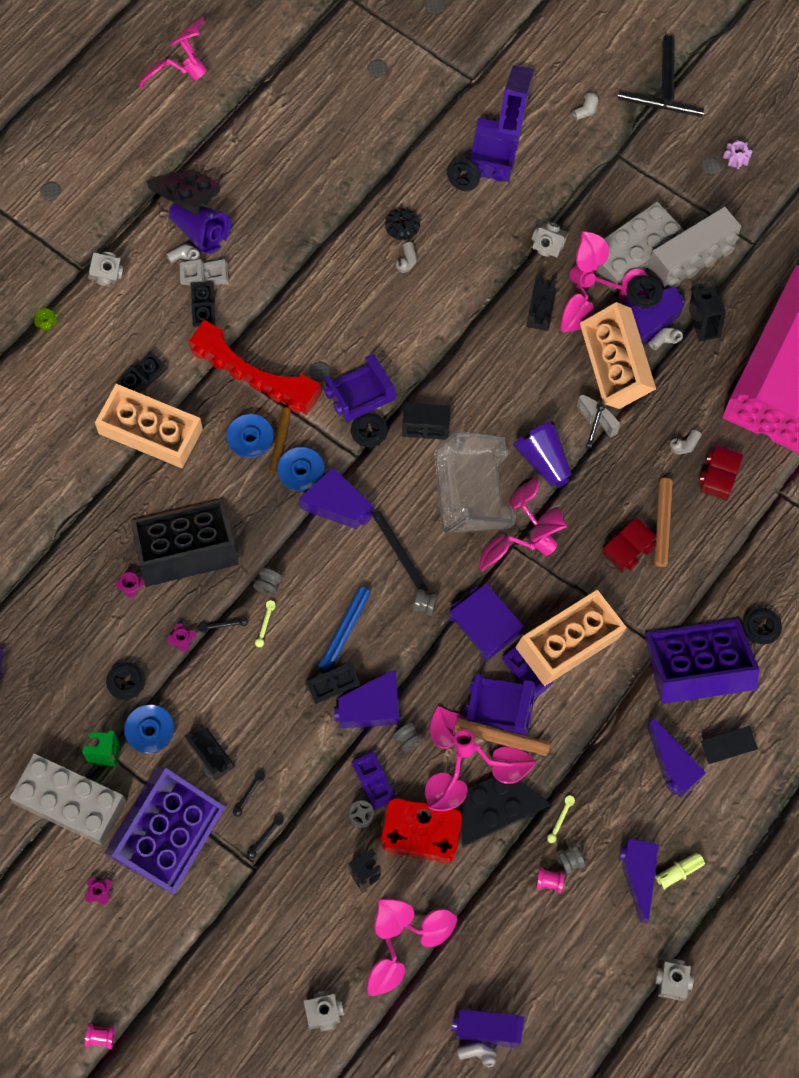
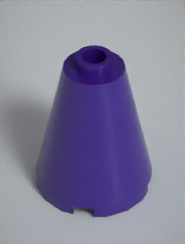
[169,203,231,254]
[513,421,572,488]

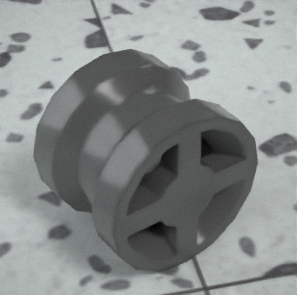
[253,568,282,596]
[413,589,438,617]
[393,722,424,753]
[349,800,374,829]
[555,844,585,876]

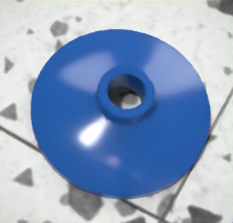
[227,414,274,458]
[277,447,324,491]
[124,705,174,754]

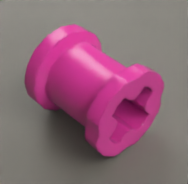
[536,867,565,894]
[85,1023,116,1049]

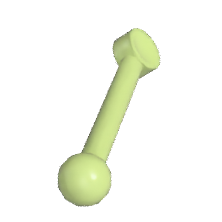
[255,600,276,647]
[547,796,575,843]

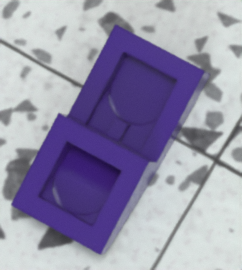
[502,647,554,698]
[351,752,396,810]

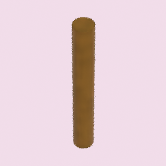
[269,407,291,474]

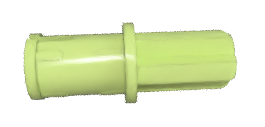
[655,853,705,890]

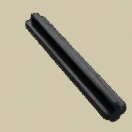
[662,35,675,107]

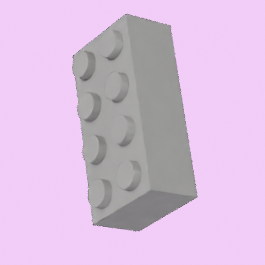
[594,202,684,294]
[647,207,742,290]
[10,754,127,846]

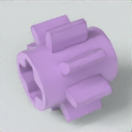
[723,140,752,169]

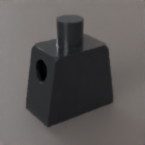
[689,284,726,342]

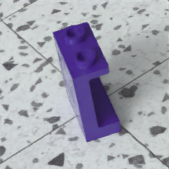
[466,118,520,182]
[323,354,396,422]
[449,584,524,663]
[464,673,537,736]

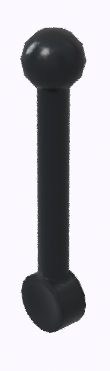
[586,402,605,449]
[198,617,248,633]
[233,771,265,817]
[247,815,284,859]

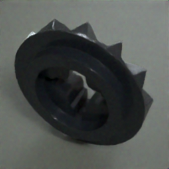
[447,157,481,191]
[385,207,420,240]
[626,275,663,310]
[351,413,388,449]
[742,608,782,646]
[106,662,146,701]

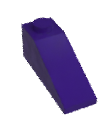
[647,719,706,798]
[619,839,659,924]

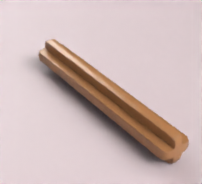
[654,478,673,567]
[454,718,550,756]

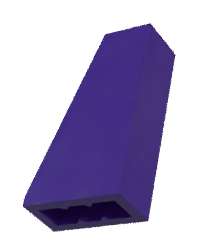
[498,65,534,136]

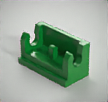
[83,731,120,768]

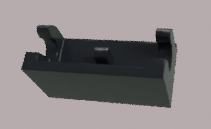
[527,276,557,331]
[402,402,451,440]
[305,662,361,705]
[185,725,235,781]
[348,848,381,894]

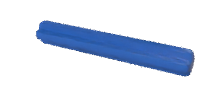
[319,586,370,673]

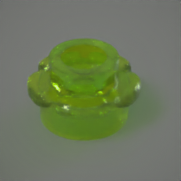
[34,308,57,330]

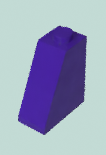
[623,287,685,345]
[299,468,373,529]
[334,671,399,729]
[452,1009,524,1048]

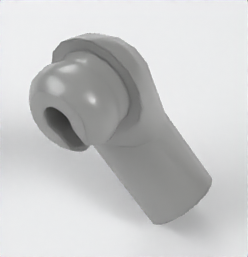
[573,93,598,121]
[396,242,417,273]
[166,244,200,264]
[648,328,683,350]
[670,430,702,455]
[457,1042,496,1067]

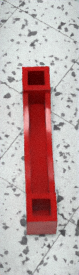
[189,320,321,415]

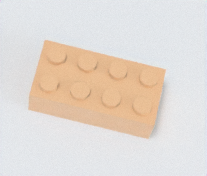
[580,302,656,409]
[95,384,203,469]
[516,590,627,686]

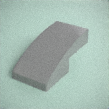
[180,259,229,285]
[577,395,620,438]

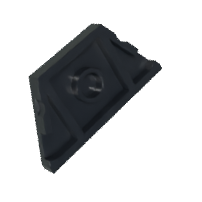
[147,170,220,215]
[462,777,550,848]

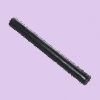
[618,91,704,117]
[373,511,428,592]

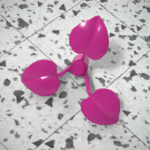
[139,17,207,90]
[560,231,648,332]
[480,477,567,572]
[425,706,536,811]
[367,898,457,996]

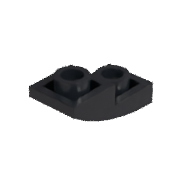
[191,282,216,327]
[116,352,168,393]
[701,726,758,764]

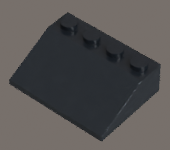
[131,499,239,587]

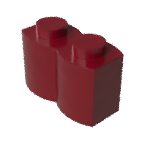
[698,446,743,501]
[602,518,657,573]

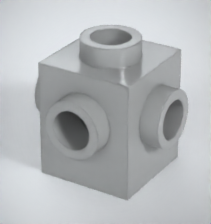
[532,222,569,258]
[88,252,123,286]
[655,959,694,1001]
[304,991,344,1032]

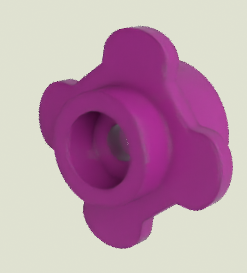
[115,570,144,598]
[167,624,196,652]
[84,877,112,905]

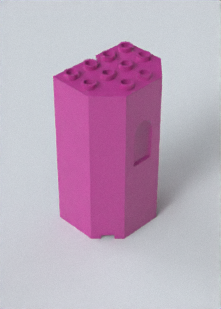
[722,265,799,453]

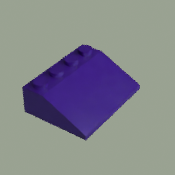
[645,619,760,704]
[103,767,226,895]

